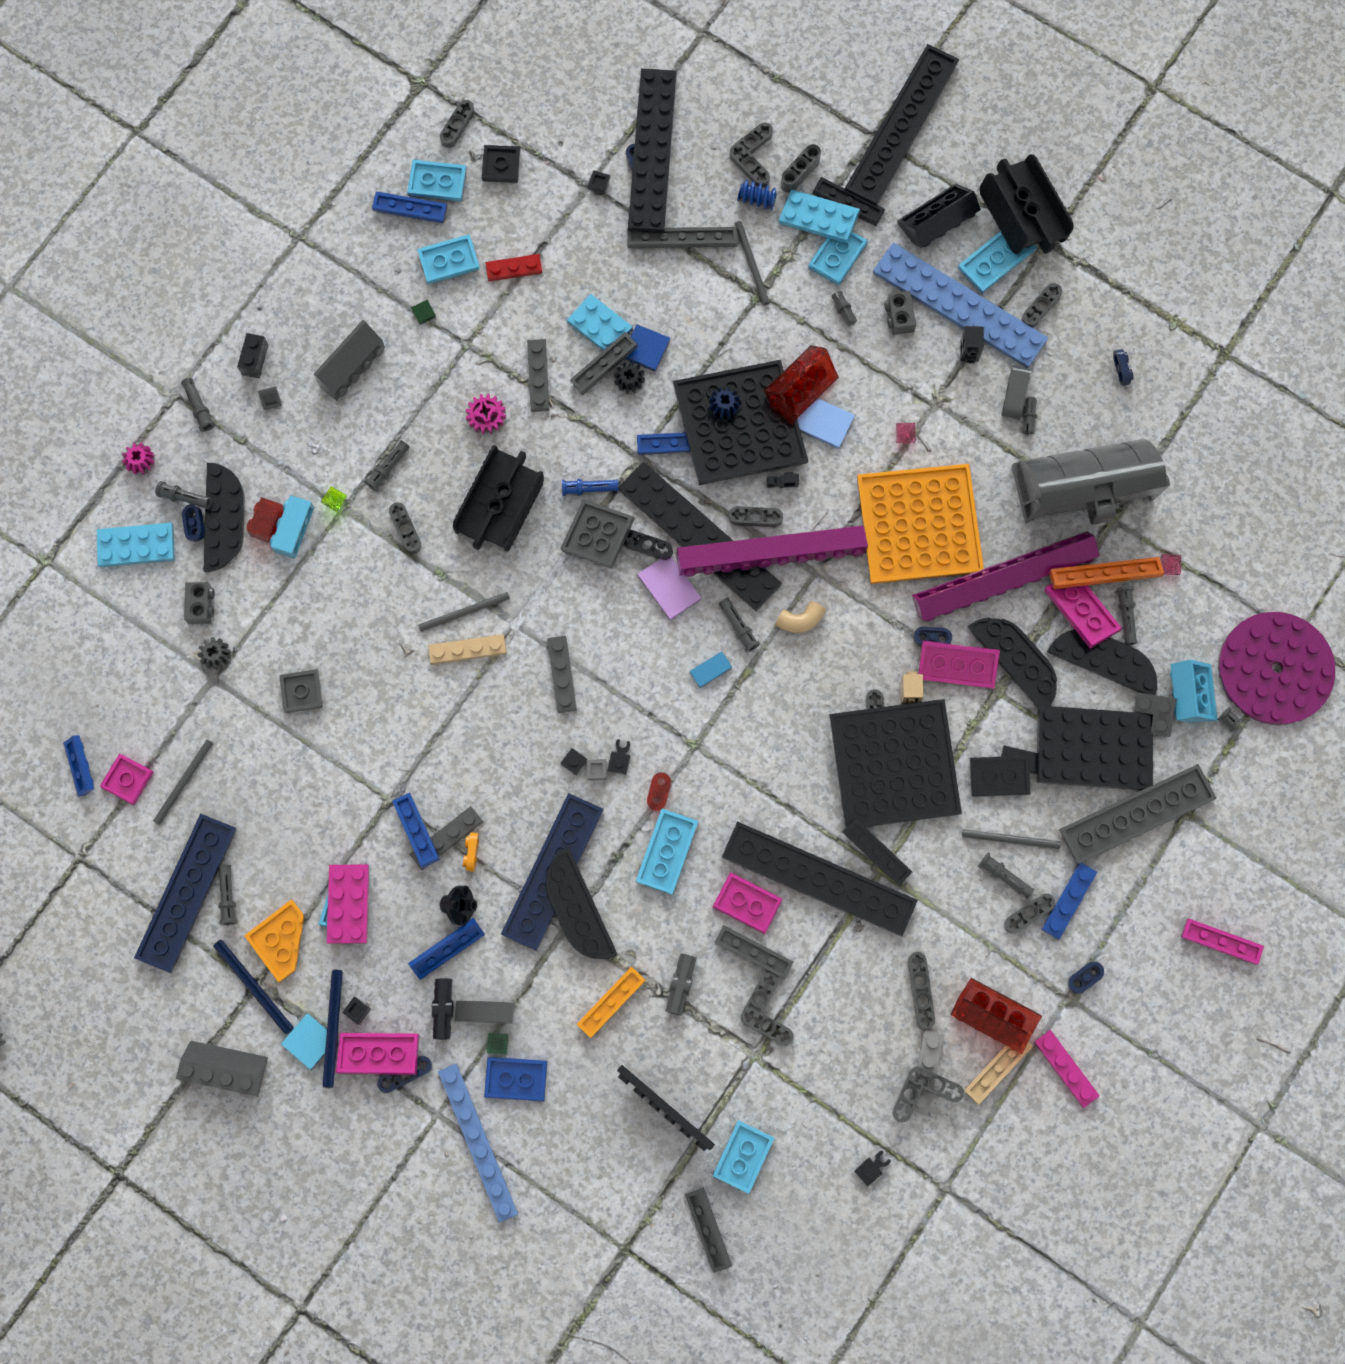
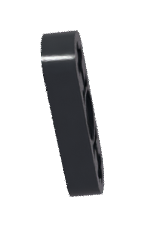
[623,530,673,560]

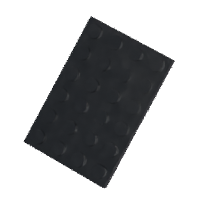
[1037,705,1153,790]

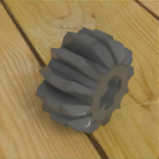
[197,637,231,670]

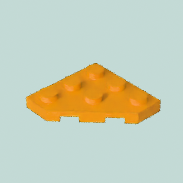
[244,899,305,983]

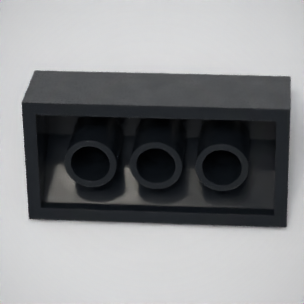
[897,184,981,248]

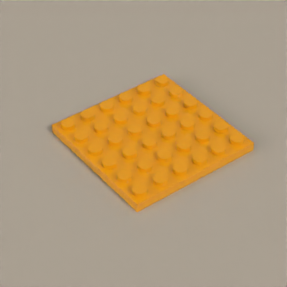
[857,464,984,584]

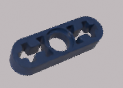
[377,1056,433,1093]

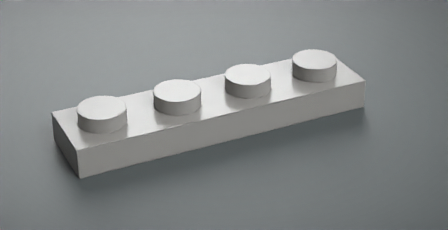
[908,1030,944,1114]

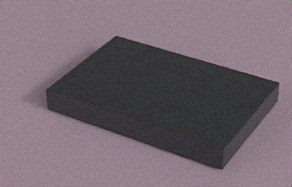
[970,756,1030,797]

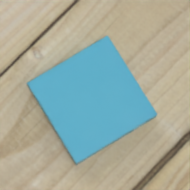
[281,1013,338,1070]

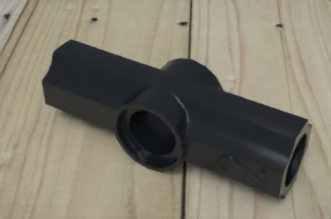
[432,978,454,1040]

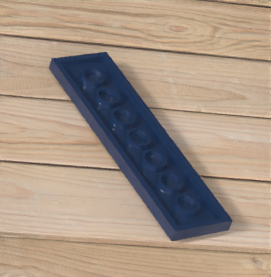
[501,793,604,951]
[134,813,237,974]

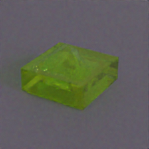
[321,486,347,512]

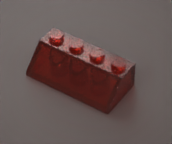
[764,345,839,423]
[950,978,1042,1054]

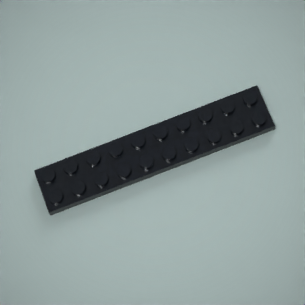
[845,44,959,205]
[628,68,677,233]
[618,461,782,612]
[722,821,918,937]

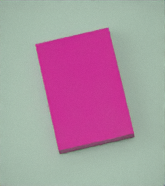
[712,872,783,934]

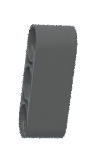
[781,144,821,193]
[1001,365,1031,420]

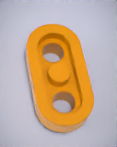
[463,832,479,872]

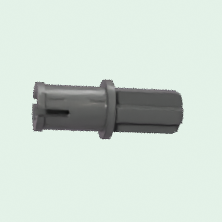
[832,291,857,326]
[1022,397,1037,435]

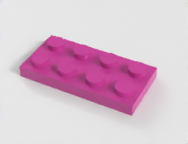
[1044,584,1122,649]
[918,641,1000,689]
[327,864,369,944]
[336,1033,420,1075]

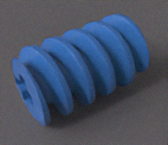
[737,179,777,211]

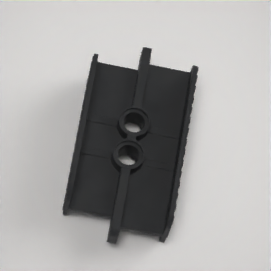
[980,154,1074,254]
[453,445,544,552]

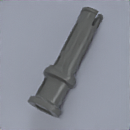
[181,378,216,432]
[364,440,410,492]
[155,481,212,509]
[1116,586,1137,645]
[719,598,761,653]
[978,852,1035,899]
[218,865,237,925]

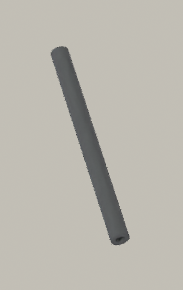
[735,221,770,305]
[418,592,510,631]
[153,739,213,825]
[962,829,1060,849]

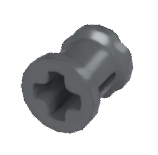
[1217,707,1243,732]

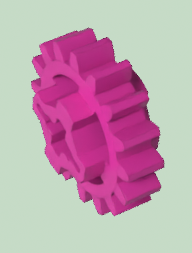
[465,394,506,434]

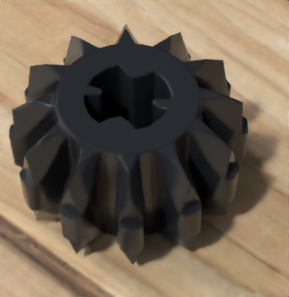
[614,362,645,394]

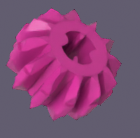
[122,442,155,475]

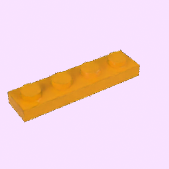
[576,966,646,1038]

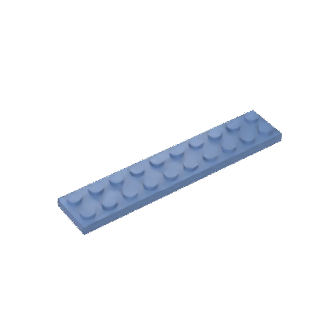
[873,242,1048,368]

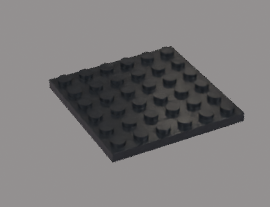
[673,360,808,485]
[829,699,962,828]

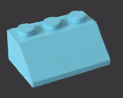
[1170,660,1218,723]

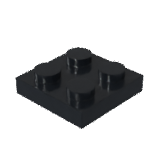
[481,145,521,183]

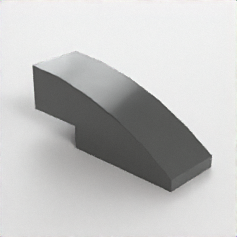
[454,1001,515,1024]

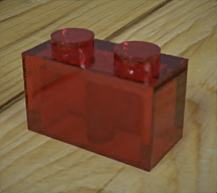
[247,497,284,543]

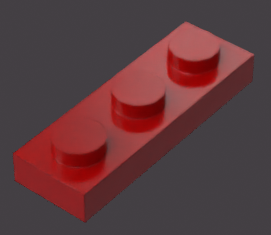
[485,254,542,282]

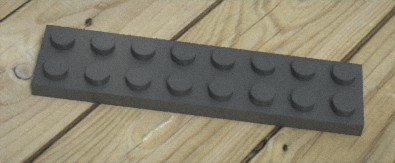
[1059,764,1217,865]

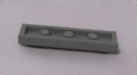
[570,332,638,395]
[527,339,550,412]
[547,636,577,713]
[409,806,483,870]
[714,925,794,980]
[685,1187,732,1273]

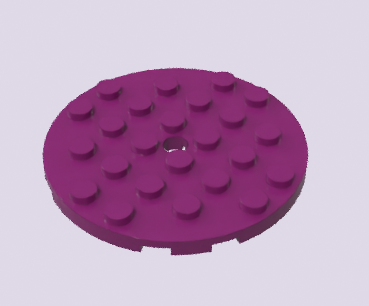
[1218,612,1335,725]

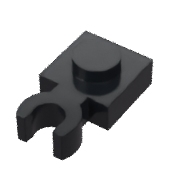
[766,472,799,488]
[607,739,631,775]
[854,1151,891,1187]

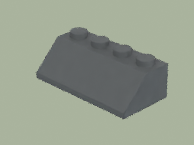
[314,320,385,401]
[176,1040,268,1097]

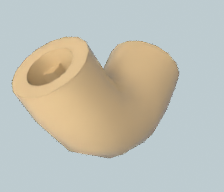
[775,601,826,633]

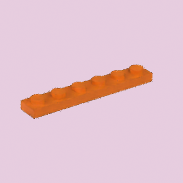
[1049,557,1164,589]

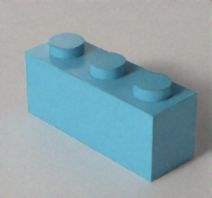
[270,495,315,559]

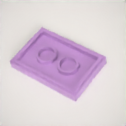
[638,557,701,621]

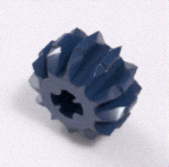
[709,387,740,419]

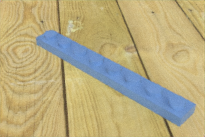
[438,1064,518,1223]

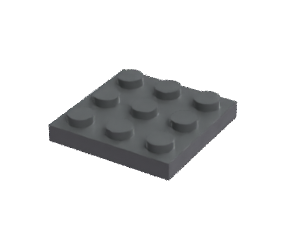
[560,499,635,569]

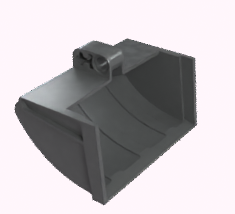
[1012,439,1170,525]

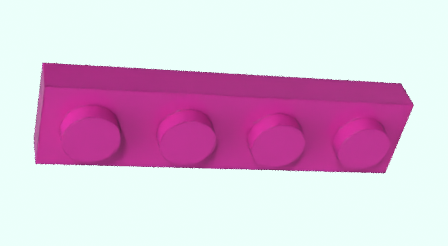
[1181,918,1264,965]
[1034,1030,1100,1108]

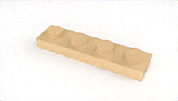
[428,634,507,665]
[964,1033,1033,1105]

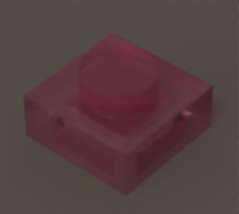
[896,423,916,443]
[1160,554,1181,575]

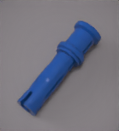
[562,479,619,496]

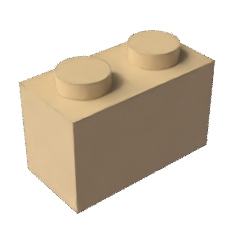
[900,672,923,705]

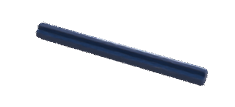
[213,940,294,1034]
[322,969,343,1089]

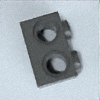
[884,291,916,335]
[184,582,215,624]

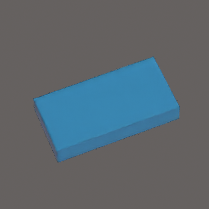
[690,651,732,688]

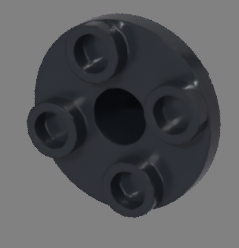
[440,885,477,925]

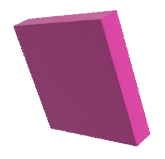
[99,753,154,805]

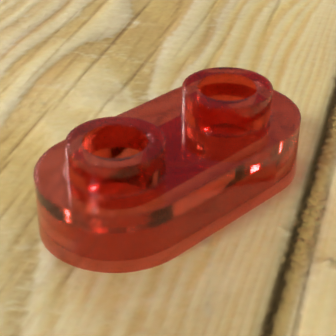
[647,772,671,811]

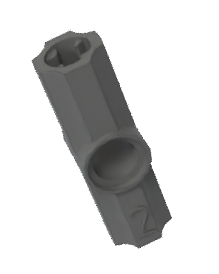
[665,953,697,1016]

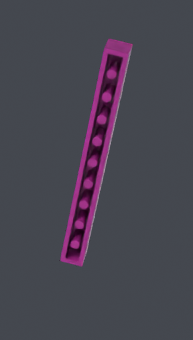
[676,525,868,577]
[912,531,1100,621]

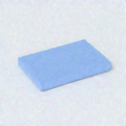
[795,392,855,449]

